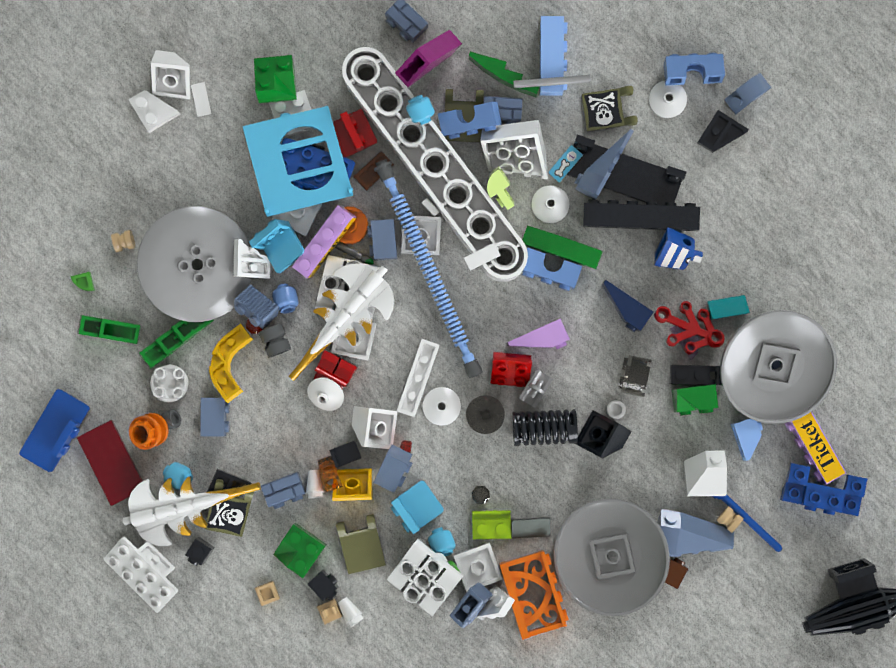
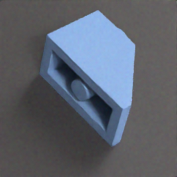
[730,418,763,461]

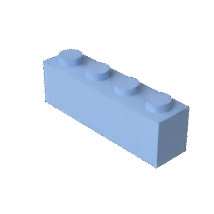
[539,16,567,96]

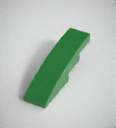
[469,51,539,98]
[522,225,603,269]
[139,320,214,369]

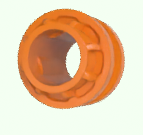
[129,413,169,450]

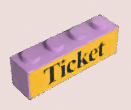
[292,205,357,278]
[784,411,846,485]

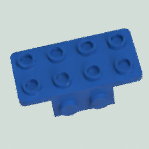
[281,138,355,190]
[19,389,90,472]

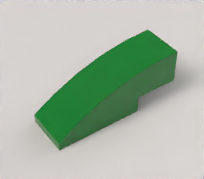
[77,315,140,344]

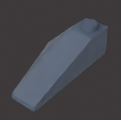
[574,129,634,200]
[657,509,734,557]

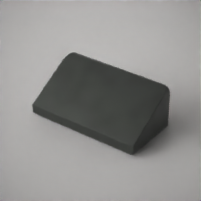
[511,517,551,539]

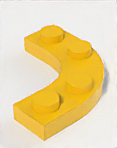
[209,323,253,403]

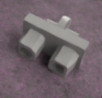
[519,369,553,408]

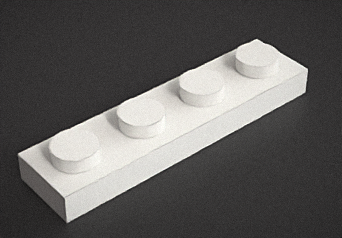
[397,339,440,418]

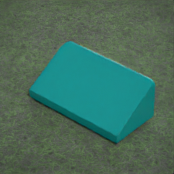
[707,295,750,320]

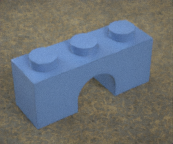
[664,53,725,86]
[438,102,502,139]
[522,248,582,291]

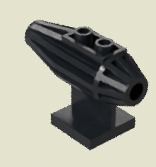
[802,558,896,636]

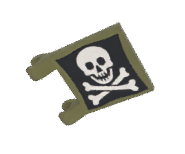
[582,86,638,132]
[205,479,254,537]

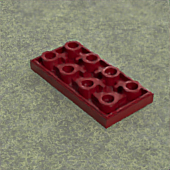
[77,420,143,506]

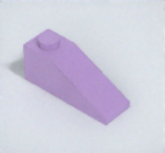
[507,319,570,349]

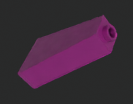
[395,30,462,87]

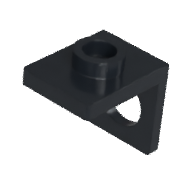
[329,441,362,468]

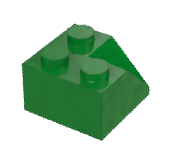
[254,55,297,103]
[671,384,718,416]
[273,523,327,578]

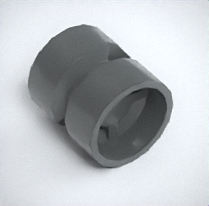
[259,324,291,358]

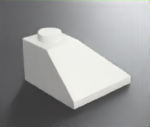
[151,50,191,99]
[352,406,397,449]
[684,451,727,496]

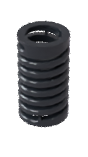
[512,409,578,446]

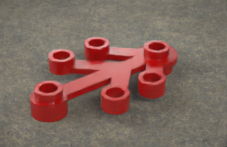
[654,301,725,354]

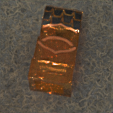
[318,456,343,492]

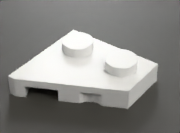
[128,90,181,133]
[233,239,270,279]
[477,585,515,620]

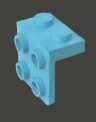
[249,219,304,273]
[390,481,444,534]

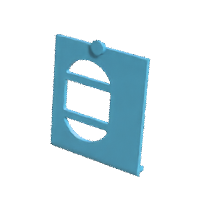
[242,106,353,217]

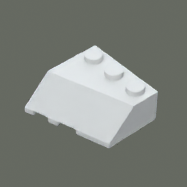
[481,120,548,179]

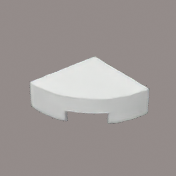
[419,198,439,217]

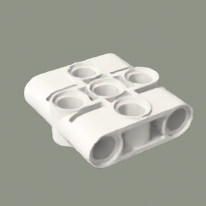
[315,255,383,319]
[387,539,464,616]

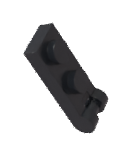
[670,365,722,385]

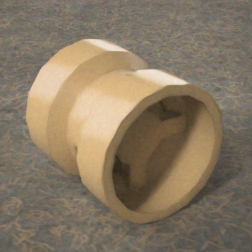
[111,230,135,253]
[716,506,744,533]

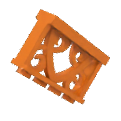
[499,550,569,640]

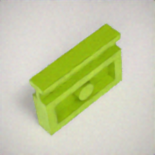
[472,510,511,539]

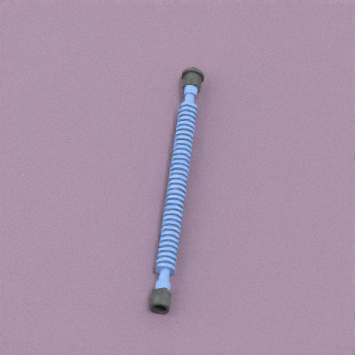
[374,159,483,379]

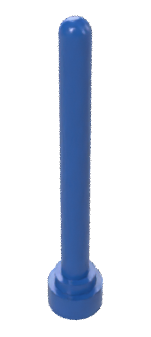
[712,494,782,552]

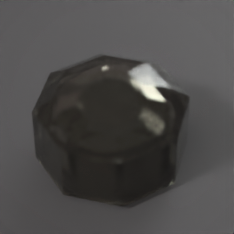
[472,486,490,504]

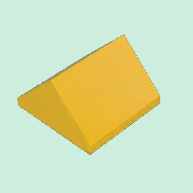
[332,468,373,501]

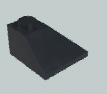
[576,410,632,459]

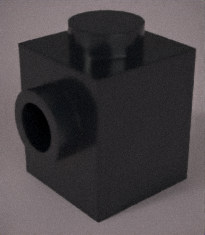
[185,537,215,566]
[307,570,338,601]

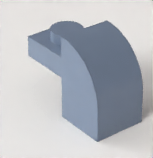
[724,73,772,115]

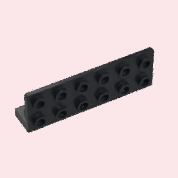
[567,134,687,205]

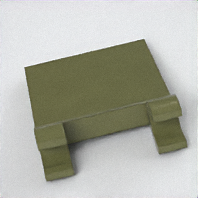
[444,89,484,142]
[336,514,386,574]

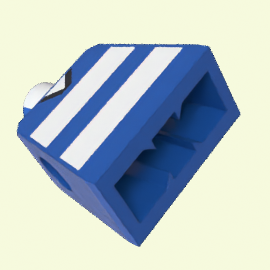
[654,227,703,270]

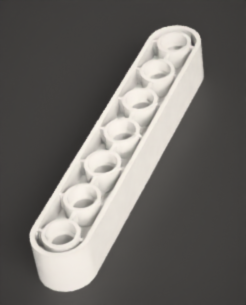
[342,47,528,282]

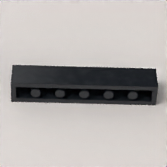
[583,199,700,231]

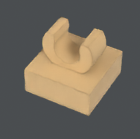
[317,598,343,625]

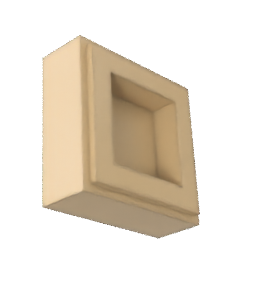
[255,581,280,606]

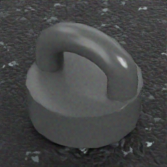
[161,409,181,430]

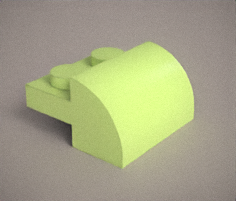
[487,166,514,210]

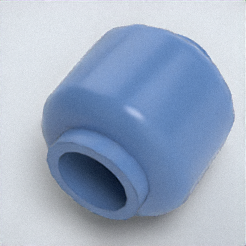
[272,284,299,314]

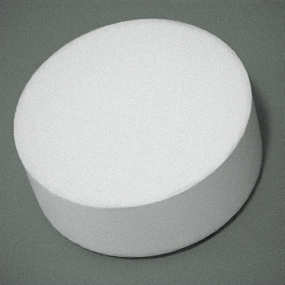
[606,400,626,419]

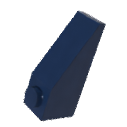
[602,280,654,333]

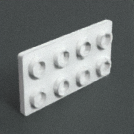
[104,537,178,613]

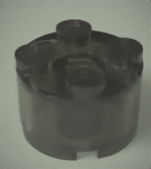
[618,355,652,397]
[466,395,505,434]

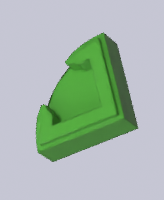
[70,272,95,291]

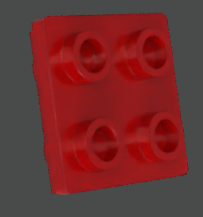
[333,109,378,158]
[490,352,532,387]

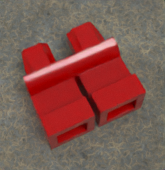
[314,350,358,390]

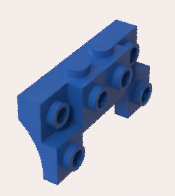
[780,463,868,516]

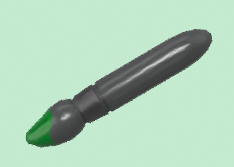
[335,242,374,265]

